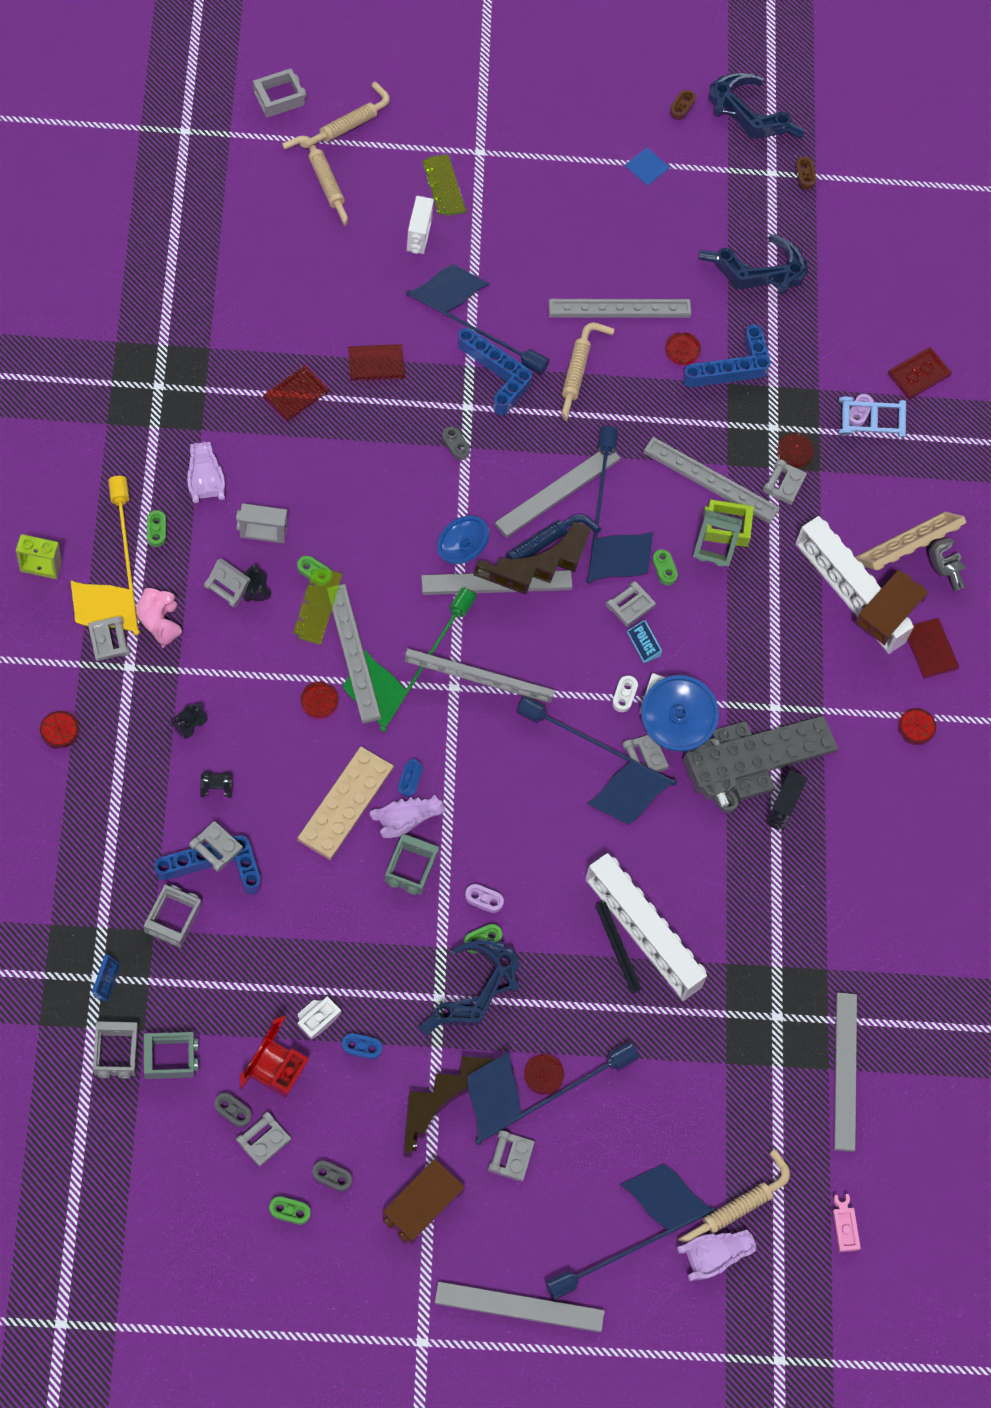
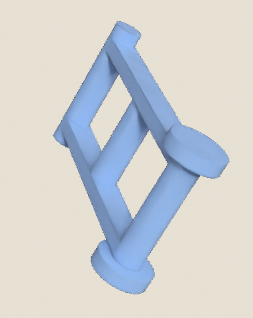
[839,397,906,437]

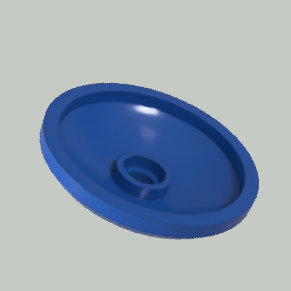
[437,516,489,564]

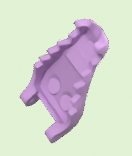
[187,442,225,503]
[370,795,445,838]
[677,1230,756,1281]

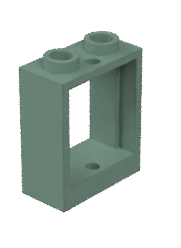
[693,510,742,567]
[385,833,439,895]
[144,1032,198,1079]

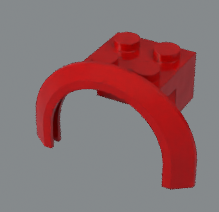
[239,1016,309,1098]

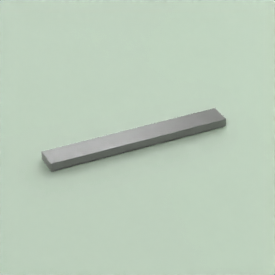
[548,299,691,318]
[643,437,780,524]
[495,452,620,538]
[421,570,572,595]
[327,584,381,724]
[404,649,555,703]
[834,993,857,1152]
[435,1282,604,1333]

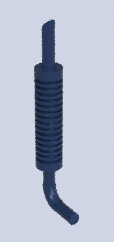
[495,514,601,566]

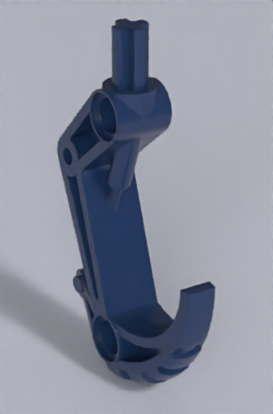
[708,73,806,139]
[699,234,808,294]
[418,939,520,1037]

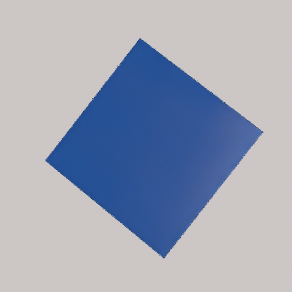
[624,147,671,186]

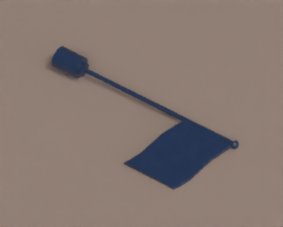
[406,264,550,375]
[586,426,653,584]
[517,696,677,825]
[467,1042,639,1145]
[545,1164,716,1300]

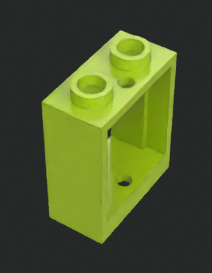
[703,500,754,547]
[16,534,62,579]

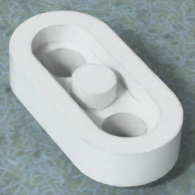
[612,676,638,712]

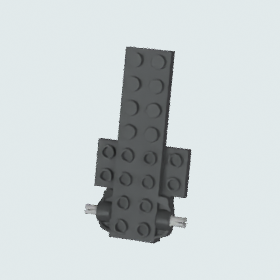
[683,716,838,807]

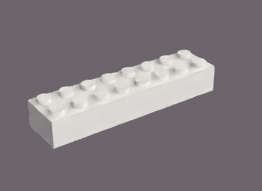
[796,516,914,654]
[585,853,707,1001]

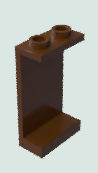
[855,570,929,645]
[382,1159,465,1245]

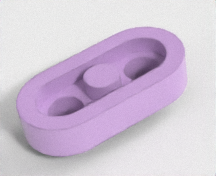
[850,394,874,427]
[465,884,504,913]

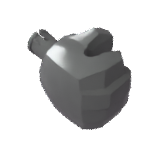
[928,538,967,591]

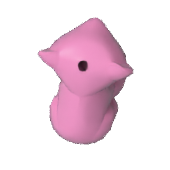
[136,588,182,648]

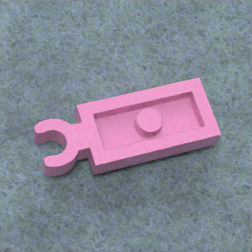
[832,1194,861,1252]

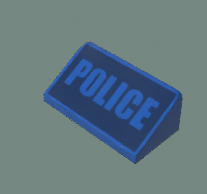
[92,955,120,1001]

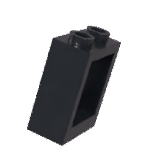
[766,770,808,831]

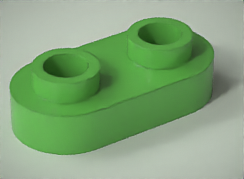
[147,510,166,547]
[652,550,678,586]
[297,556,331,586]
[464,924,502,953]
[269,1197,311,1225]

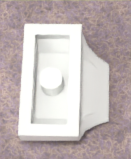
[298,996,341,1040]

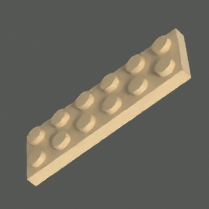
[855,512,966,570]
[298,747,394,860]

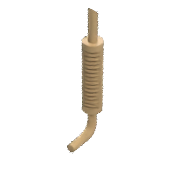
[300,82,390,148]
[282,136,348,226]
[562,322,614,421]
[678,1149,790,1243]

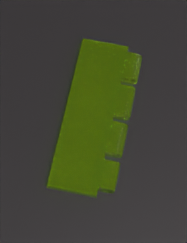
[422,154,466,216]
[293,568,343,645]

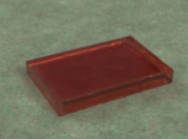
[348,344,405,381]
[888,346,952,400]
[263,365,329,422]
[907,618,960,679]

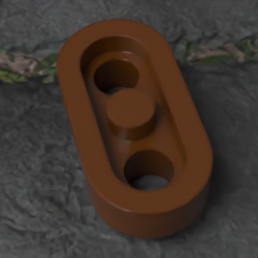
[670,90,696,120]
[795,157,817,189]

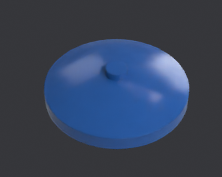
[641,675,719,752]

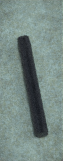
[596,902,641,993]

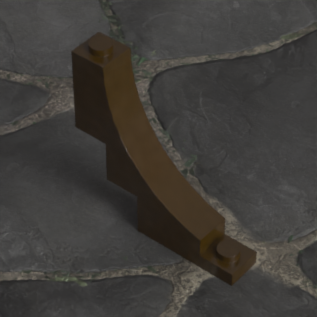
[474,522,591,595]
[403,1056,514,1157]

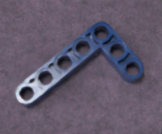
[683,324,771,387]
[457,328,532,415]
[154,835,261,895]

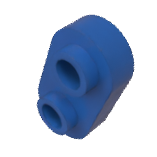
[398,759,423,797]
[342,1033,382,1060]

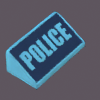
[627,620,662,663]

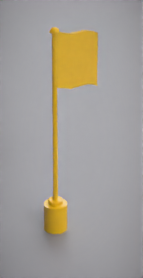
[71,476,140,635]

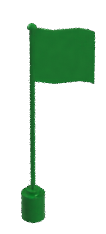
[343,588,477,732]

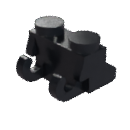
[243,565,271,602]
[170,703,208,739]
[200,771,233,798]

